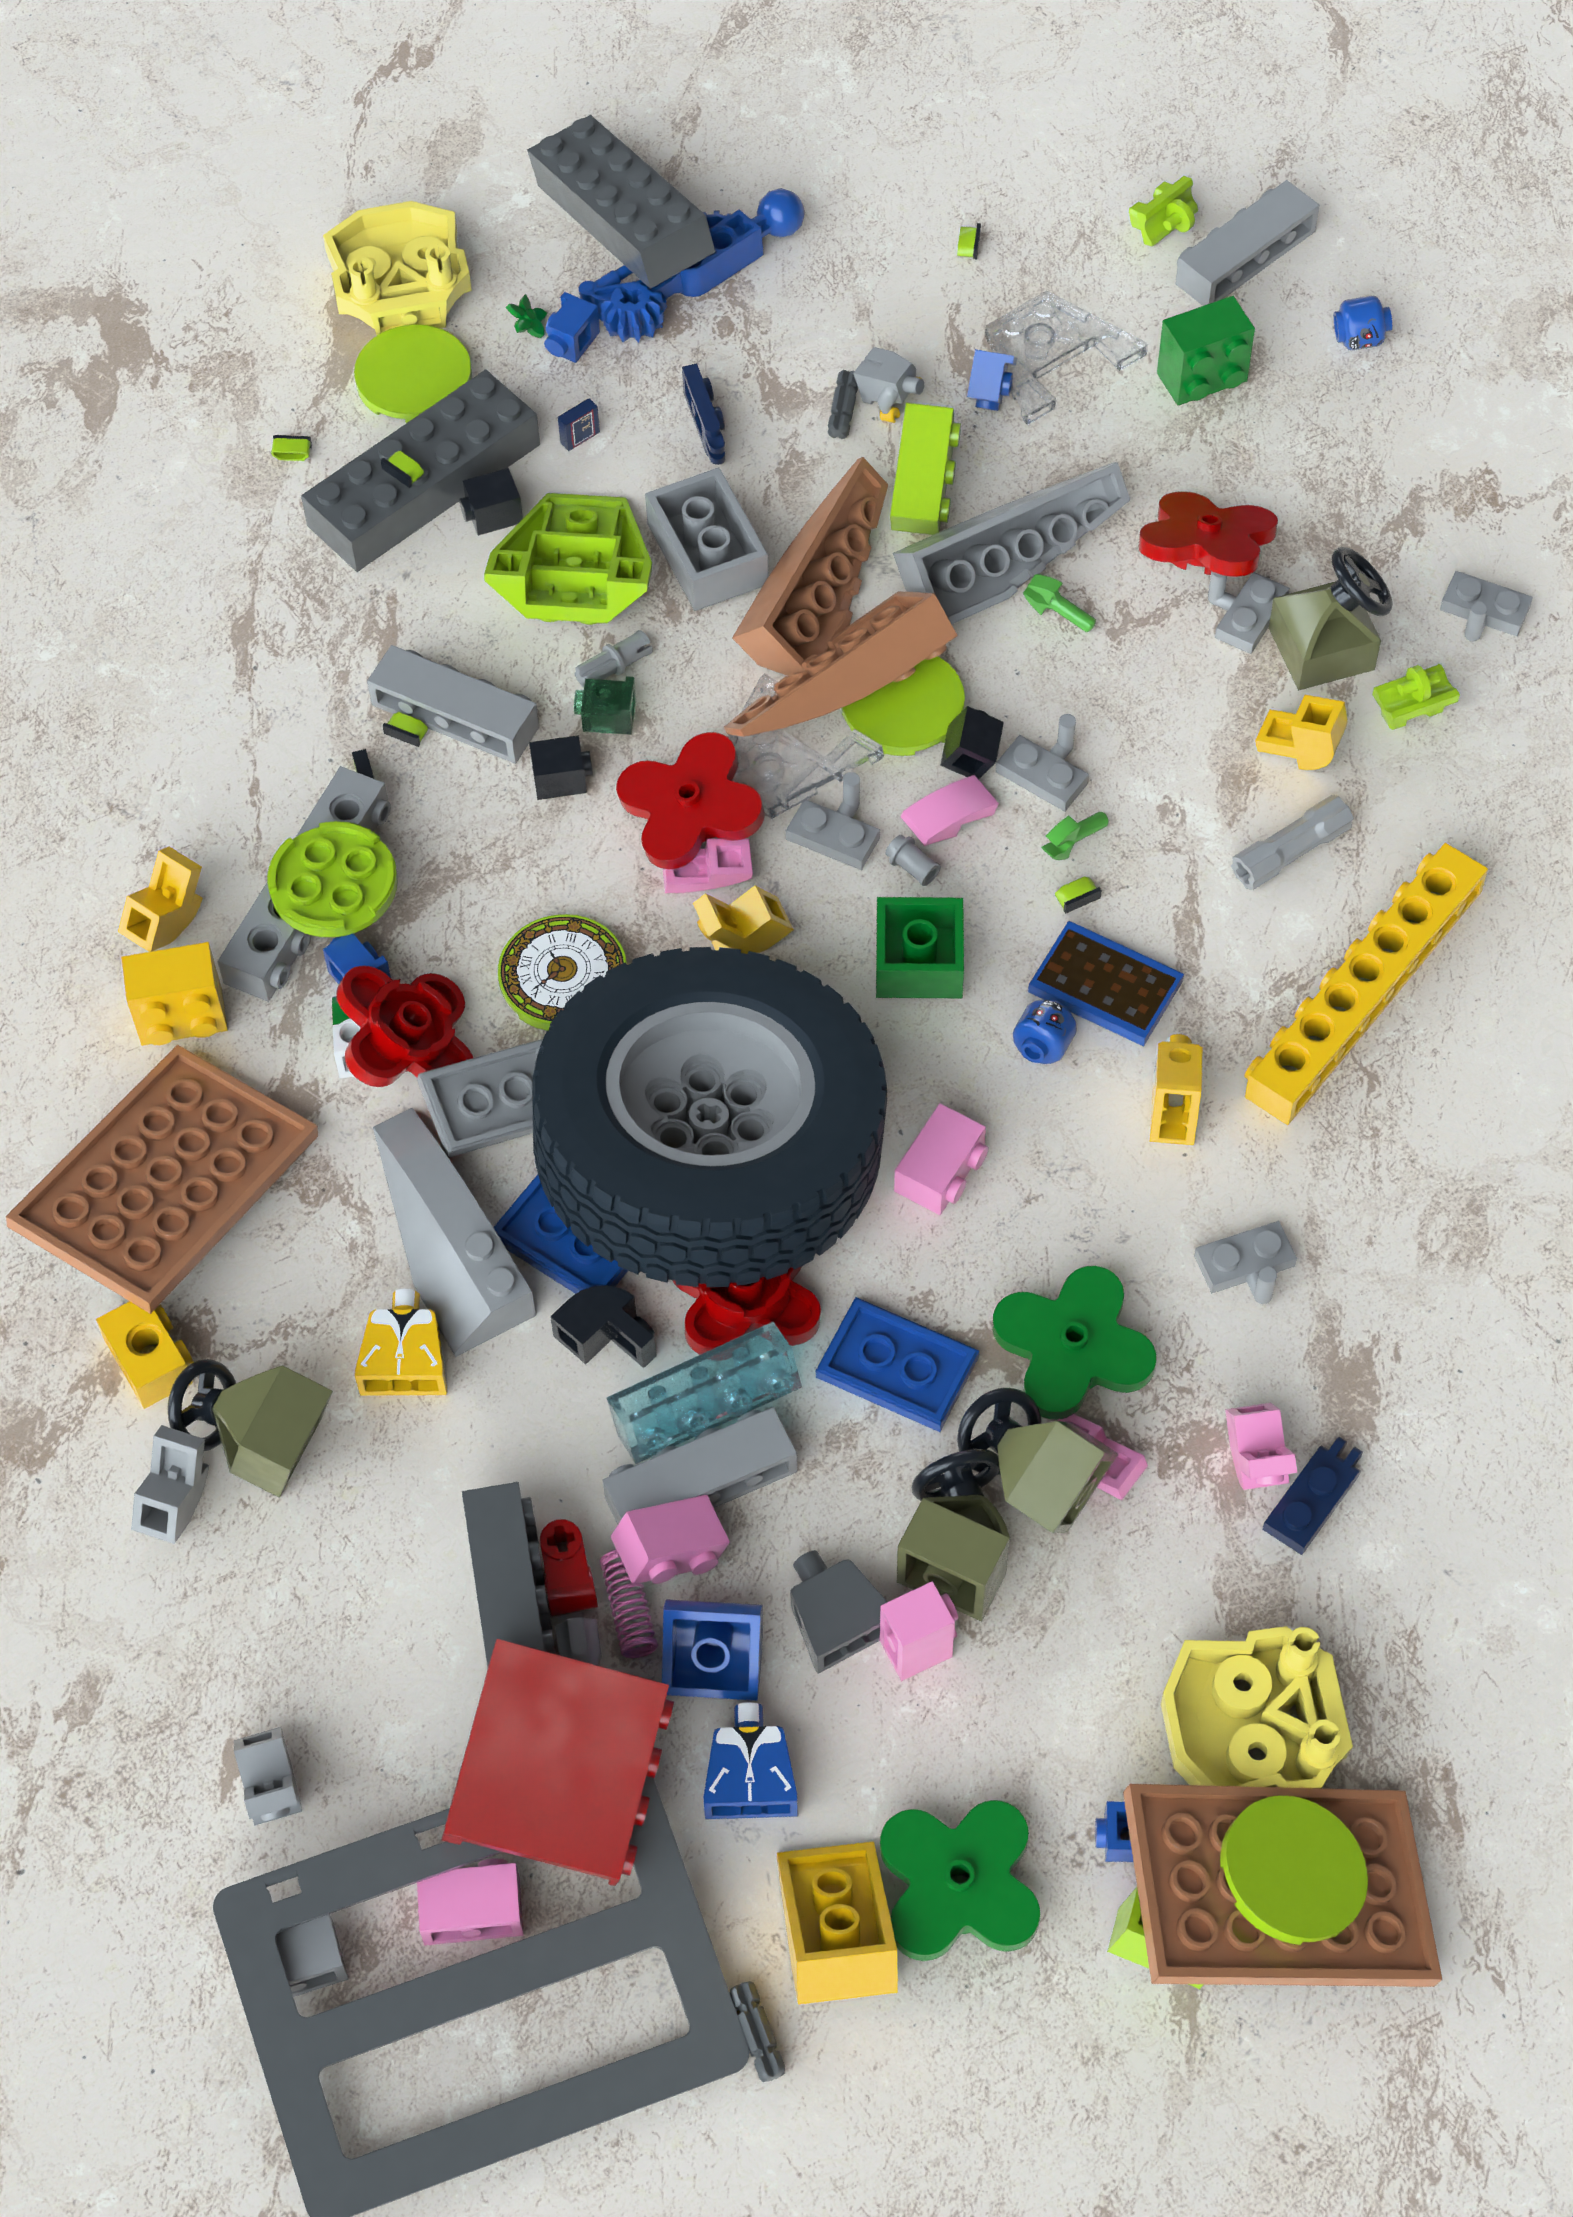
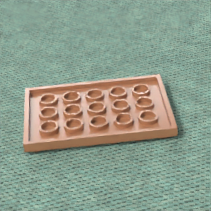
[6,1045,318,1314]
[1123,1784,1443,1987]

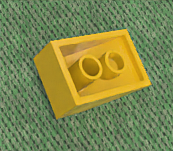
[777,1841,898,2004]

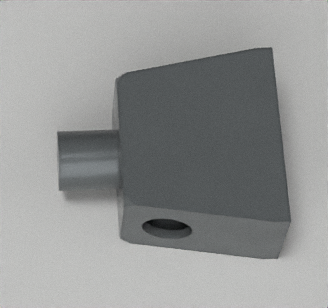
[790,1550,887,1674]

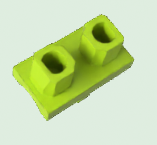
[1129,176,1198,247]
[1372,664,1460,730]

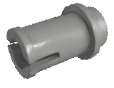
[886,835,941,886]

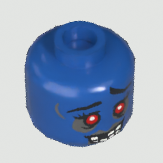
[1333,296,1393,350]
[1013,999,1077,1064]

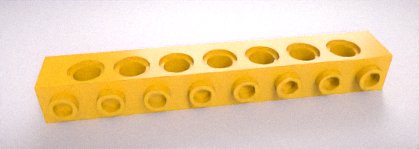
[1244,842,1488,1125]

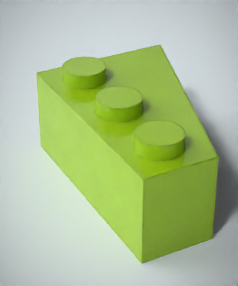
[890,403,961,535]

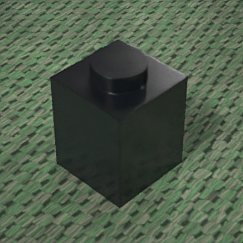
[459,468,523,536]
[940,706,1004,779]
[529,735,593,800]

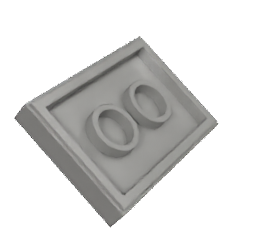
[417,1039,542,1158]

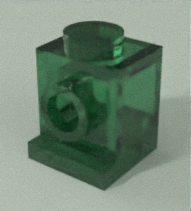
[574,676,636,735]

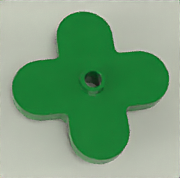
[992,1266,1156,1420]
[880,1800,1040,1961]

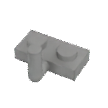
[1208,571,1290,654]
[1440,571,1533,642]
[996,714,1089,812]
[786,772,880,870]
[1194,1221,1297,1304]

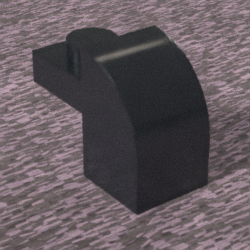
[550,1285,656,1368]

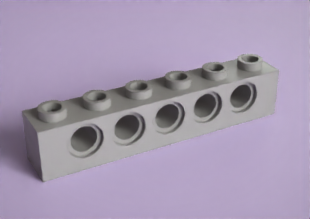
[217,766,391,1002]

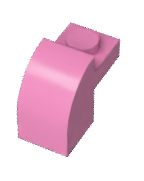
[1225,1403,1297,1490]

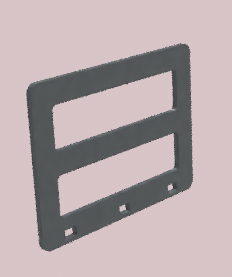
[213,1776,749,2217]

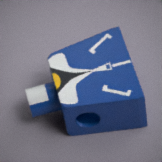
[703,1702,798,1820]

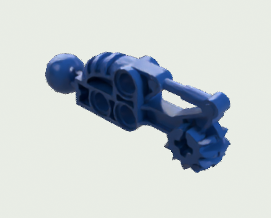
[578,188,805,343]

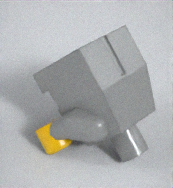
[853,347,924,423]

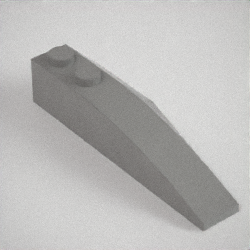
[893,462,1130,624]
[373,1108,536,1357]

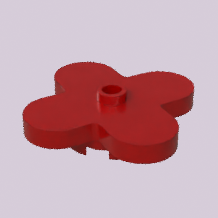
[1138,492,1278,577]
[616,732,765,869]
[336,966,473,1087]
[672,1266,821,1358]

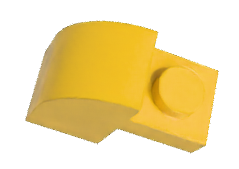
[1255,695,1348,770]
[118,846,203,952]
[693,885,794,954]

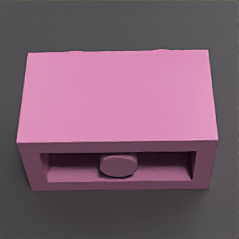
[894,1103,989,1215]
[610,1495,730,1585]
[880,1581,958,1681]
[417,1858,523,1946]

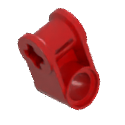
[540,1519,598,1617]

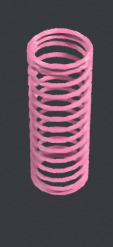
[600,1550,658,1658]

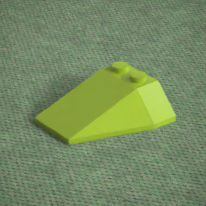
[484,493,652,625]

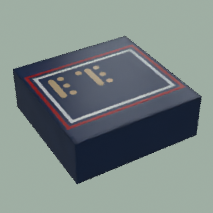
[558,398,600,452]

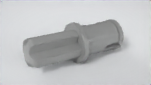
[574,630,652,688]

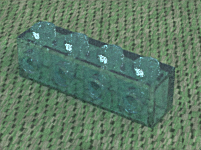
[606,1322,802,1464]

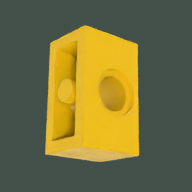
[95,1301,193,1409]

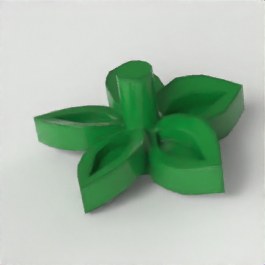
[506,294,547,338]

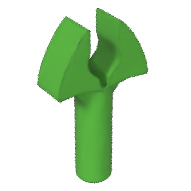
[1023,574,1096,632]
[1041,812,1109,860]

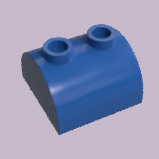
[662,1599,763,1701]

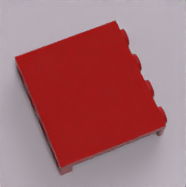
[441,1639,674,1886]

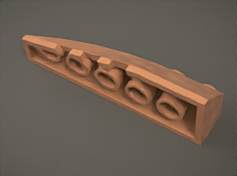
[732,457,888,676]
[724,591,957,737]

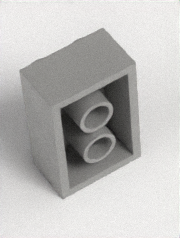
[645,467,768,611]

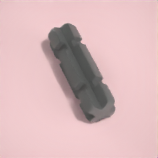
[828,370,858,439]
[730,1981,785,2082]

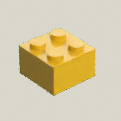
[121,942,228,1046]

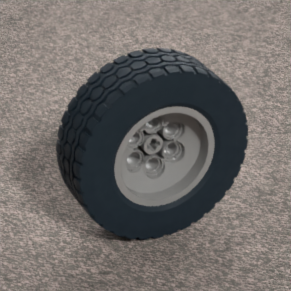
[532,947,887,1287]

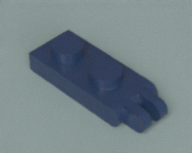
[682,363,725,465]
[1262,1437,1363,1555]

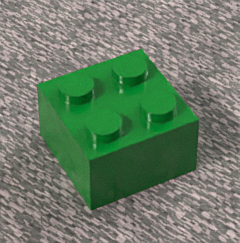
[1157,295,1255,406]
[876,897,964,999]

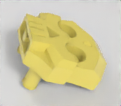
[323,201,472,335]
[1161,1626,1353,1789]

